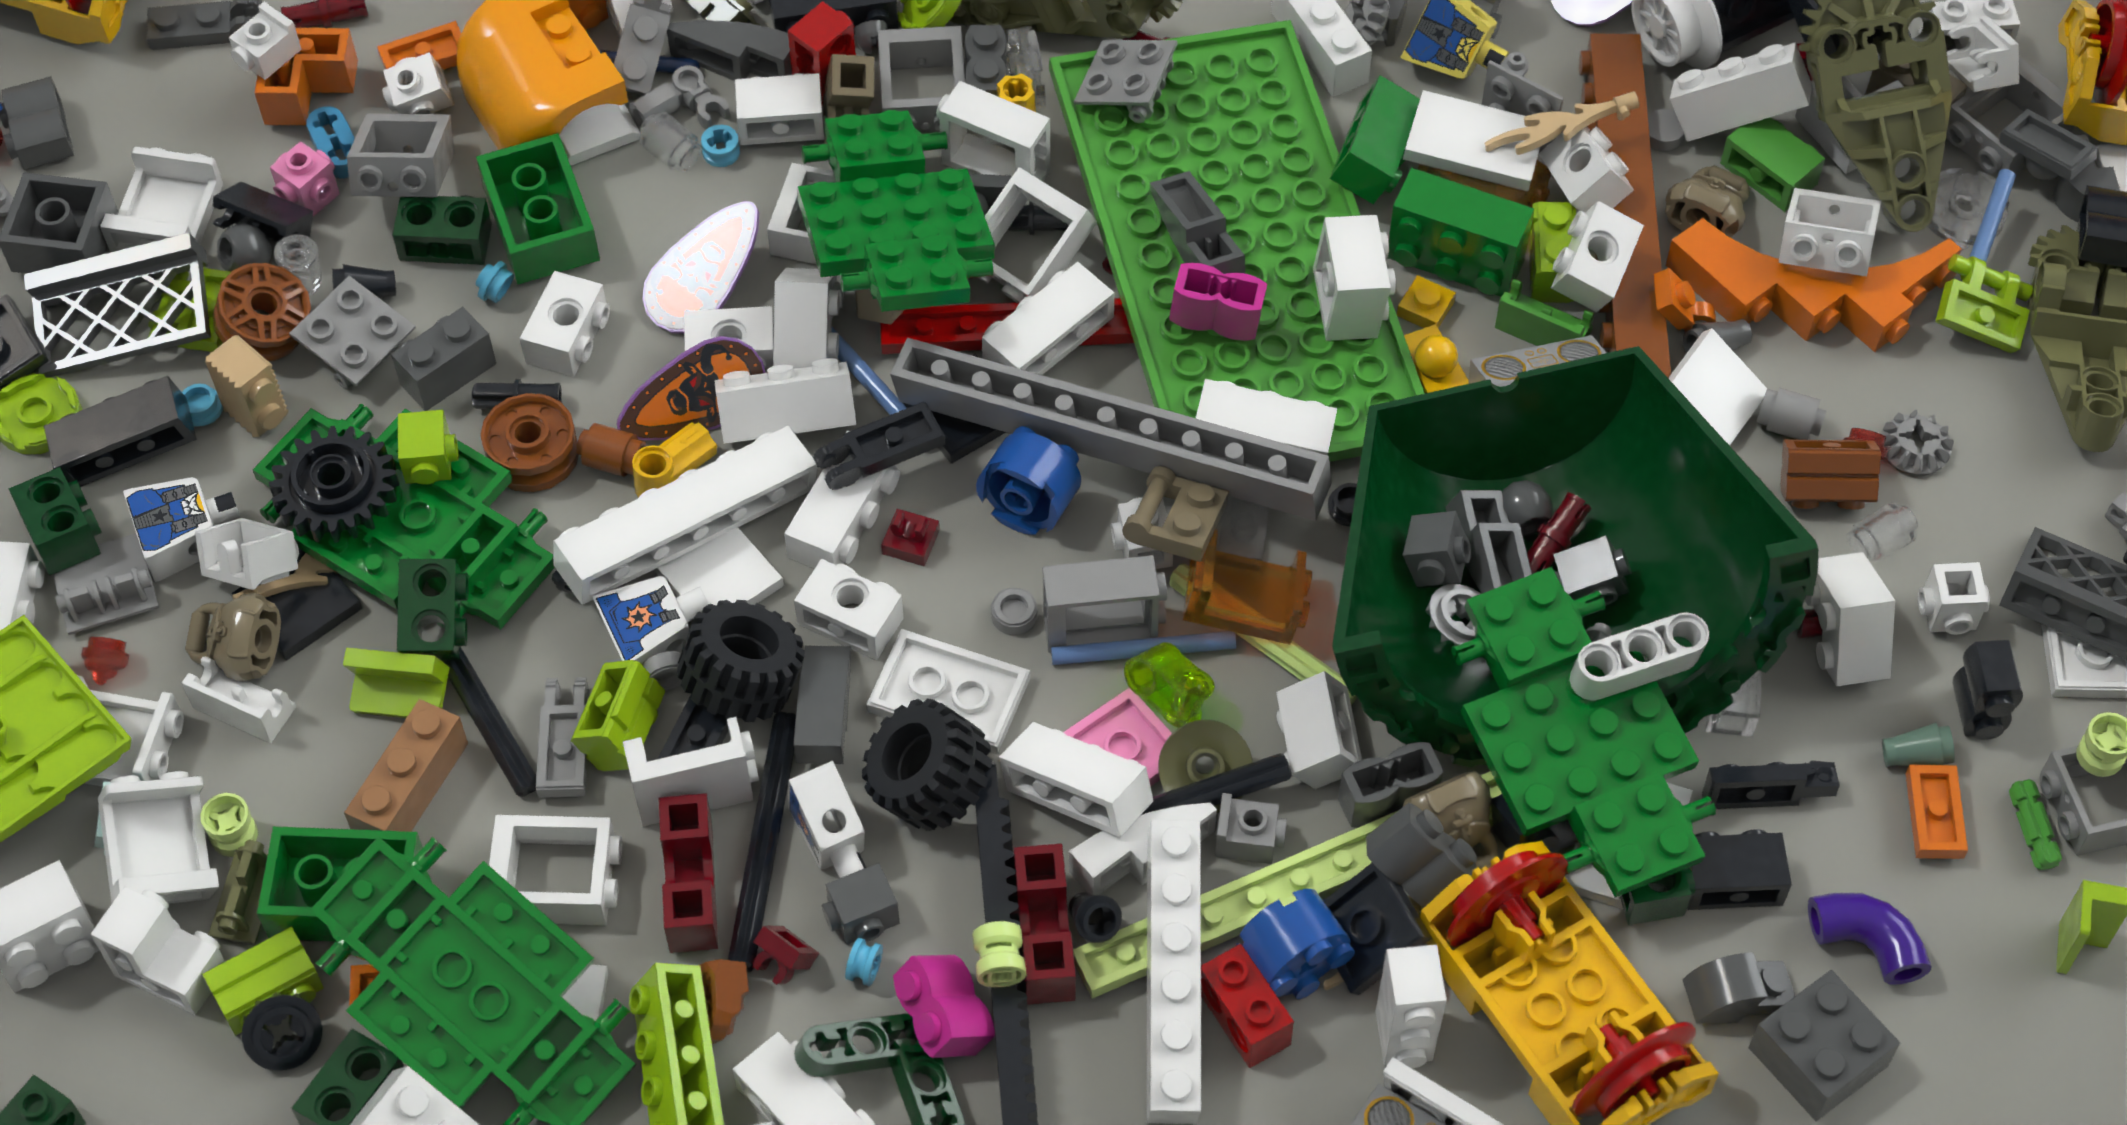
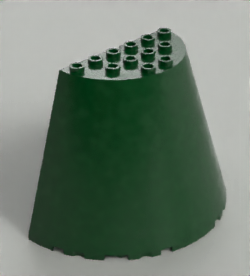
[1332,346,1819,768]

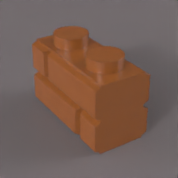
[1780,439,1881,510]

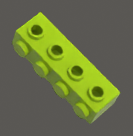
[629,962,724,1125]

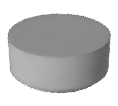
[1648,109,1684,151]
[991,588,1037,635]
[642,651,682,691]

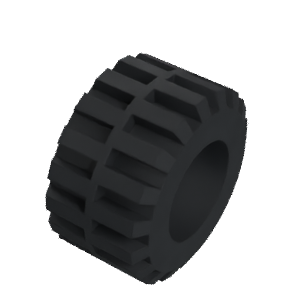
[677,599,805,722]
[862,699,992,831]

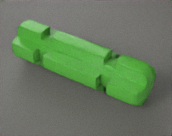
[2009,779,2062,870]

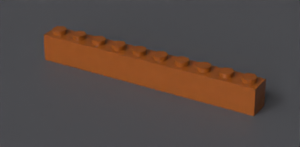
[1579,33,1671,378]

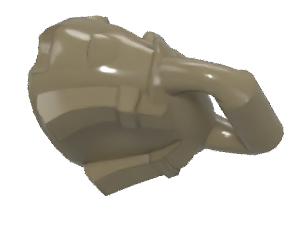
[1665,165,1750,238]
[185,593,281,682]
[1403,771,1498,870]

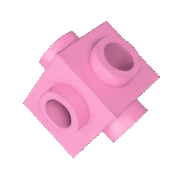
[270,141,340,217]

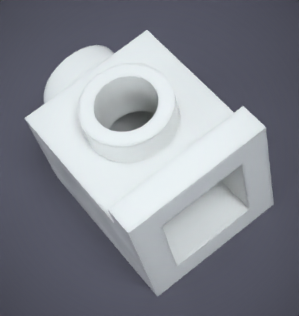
[229,2,302,80]

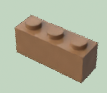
[344,699,468,832]

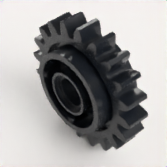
[269,426,400,543]

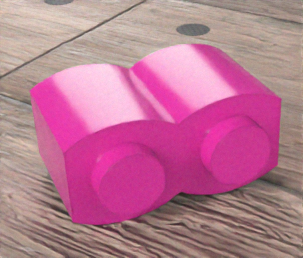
[1169,263,1267,341]
[893,955,995,1058]

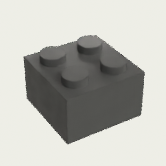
[0,172,118,274]
[1748,969,1900,1121]

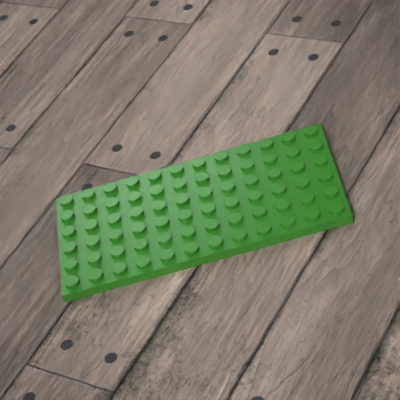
[1048,20,1425,462]

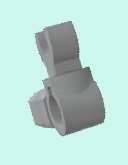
[629,65,729,130]

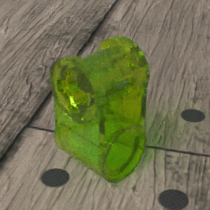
[1124,642,1215,728]

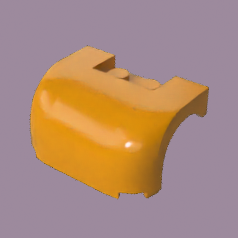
[457,0,628,150]

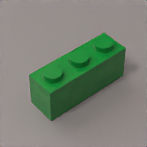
[1330,75,1420,204]

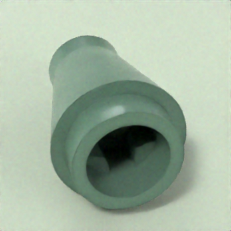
[1882,723,1955,767]

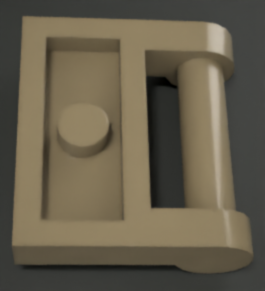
[1122,466,1229,562]

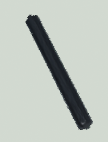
[728,712,796,973]

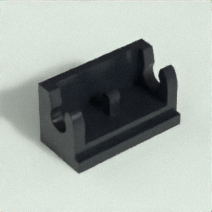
[212,181,313,256]

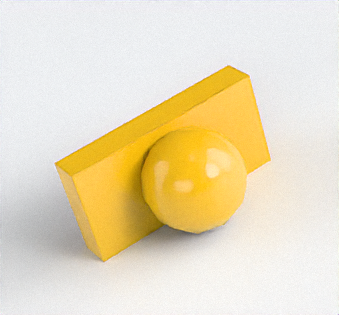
[1404,324,1469,393]

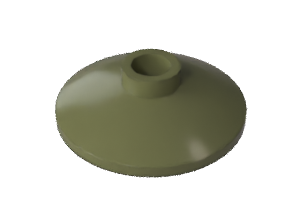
[1158,720,1253,813]

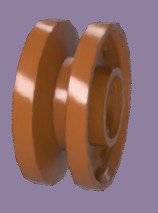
[212,263,311,361]
[480,393,579,492]

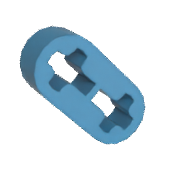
[306,106,355,179]

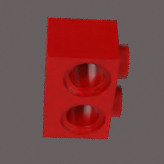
[787,1,856,105]
[1201,943,1294,1069]

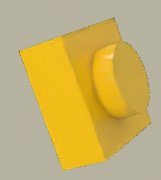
[1397,275,1456,328]

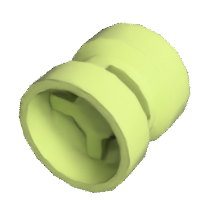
[2076,712,2127,777]
[200,793,258,857]
[972,921,1027,987]

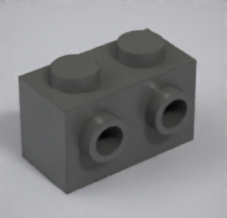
[391,307,497,411]

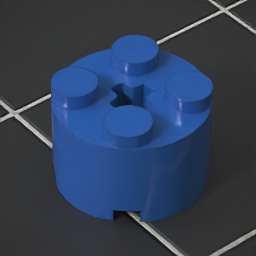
[976,426,1081,535]
[1237,889,1355,1000]

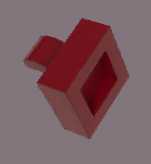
[881,509,940,567]
[753,926,819,985]

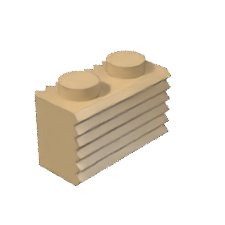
[205,335,289,437]

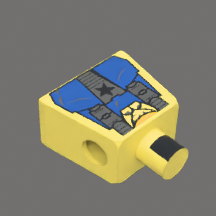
[1400,0,1509,79]

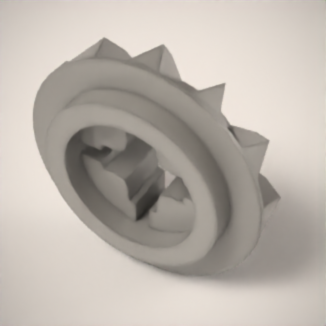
[1345,0,1389,45]
[1880,409,1954,474]
[1425,584,1480,646]

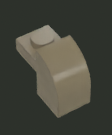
[823,54,874,144]

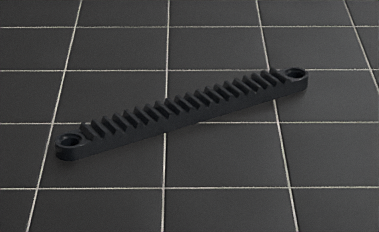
[975,761,1039,1125]

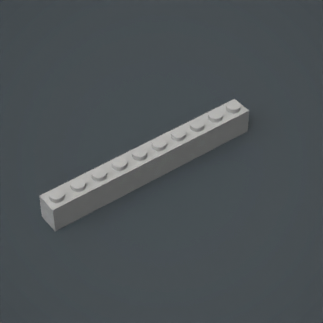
[890,337,1332,521]

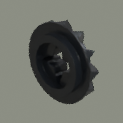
[241,992,322,1071]

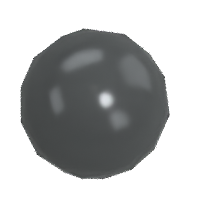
[217,223,272,272]
[1502,480,1554,537]

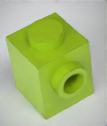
[398,409,459,484]

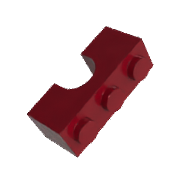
[659,793,718,953]
[1014,843,1076,1005]

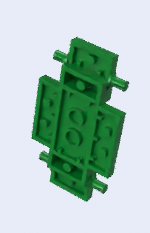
[797,110,995,312]
[253,404,555,630]
[1451,567,1716,898]
[310,836,636,1125]

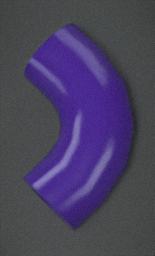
[1808,893,1932,985]

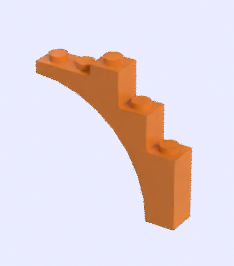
[1665,218,1962,352]

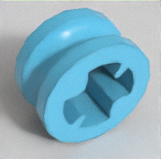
[701,124,740,167]
[845,938,883,986]

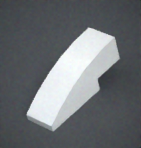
[1069,803,1217,895]

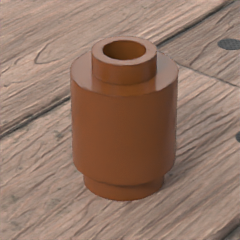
[576,423,647,477]

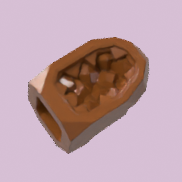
[700,959,749,1044]

